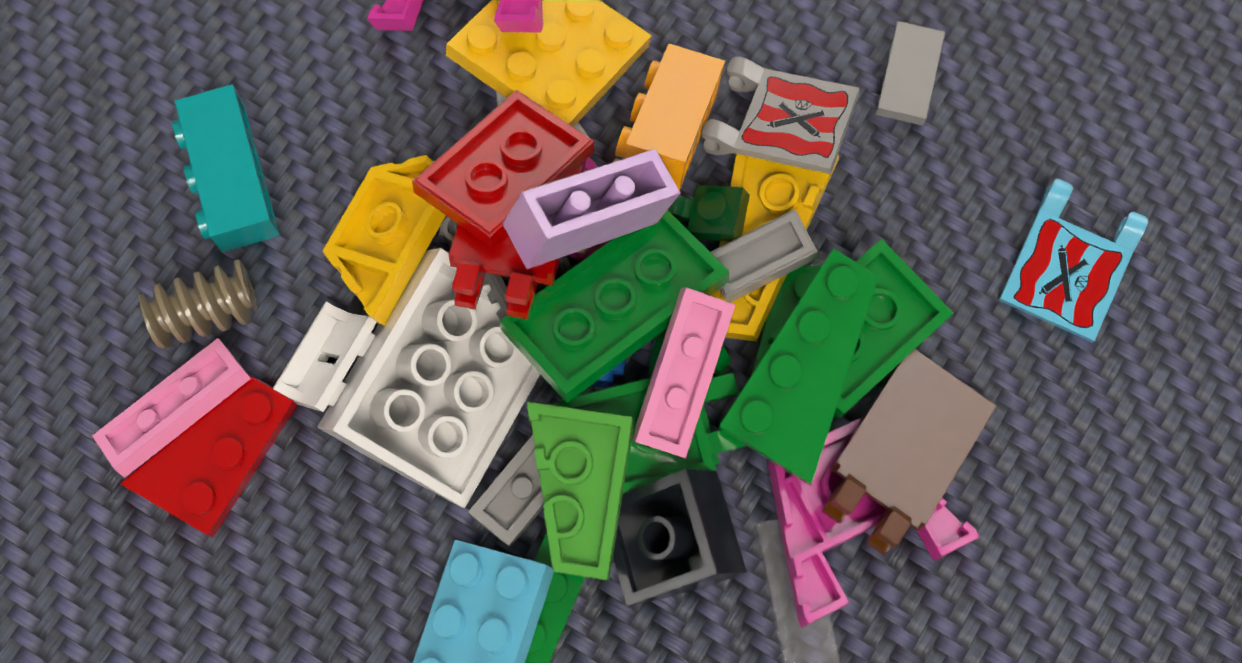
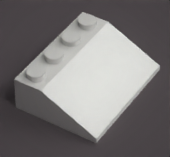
[317,248,540,509]

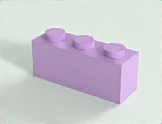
[503,149,680,269]

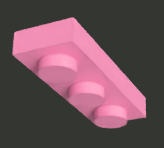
[631,288,735,458]
[92,338,251,478]

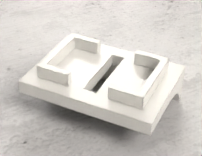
[273,302,377,412]

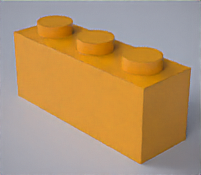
[615,44,725,191]

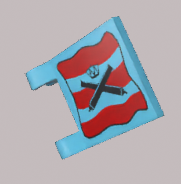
[998,179,1148,342]

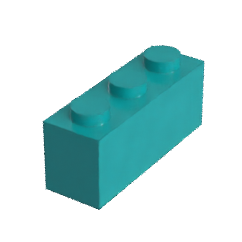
[172,84,280,253]

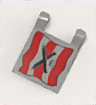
[701,57,860,174]

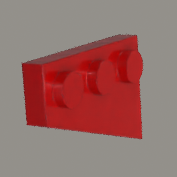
[120,376,297,538]

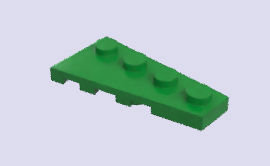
[719,248,879,486]

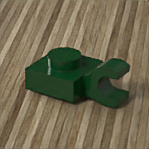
[668,185,750,242]

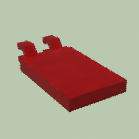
[449,159,587,320]

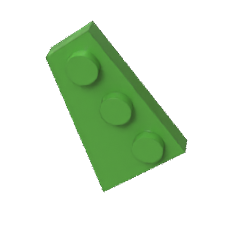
[527,402,634,580]

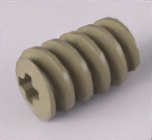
[139,259,258,350]

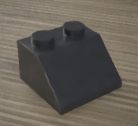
[613,469,747,607]

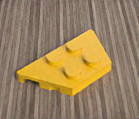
[322,155,446,326]

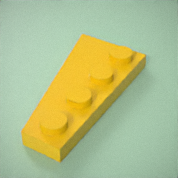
[710,154,839,342]

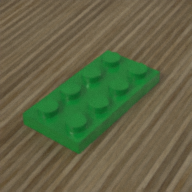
[499,210,730,403]

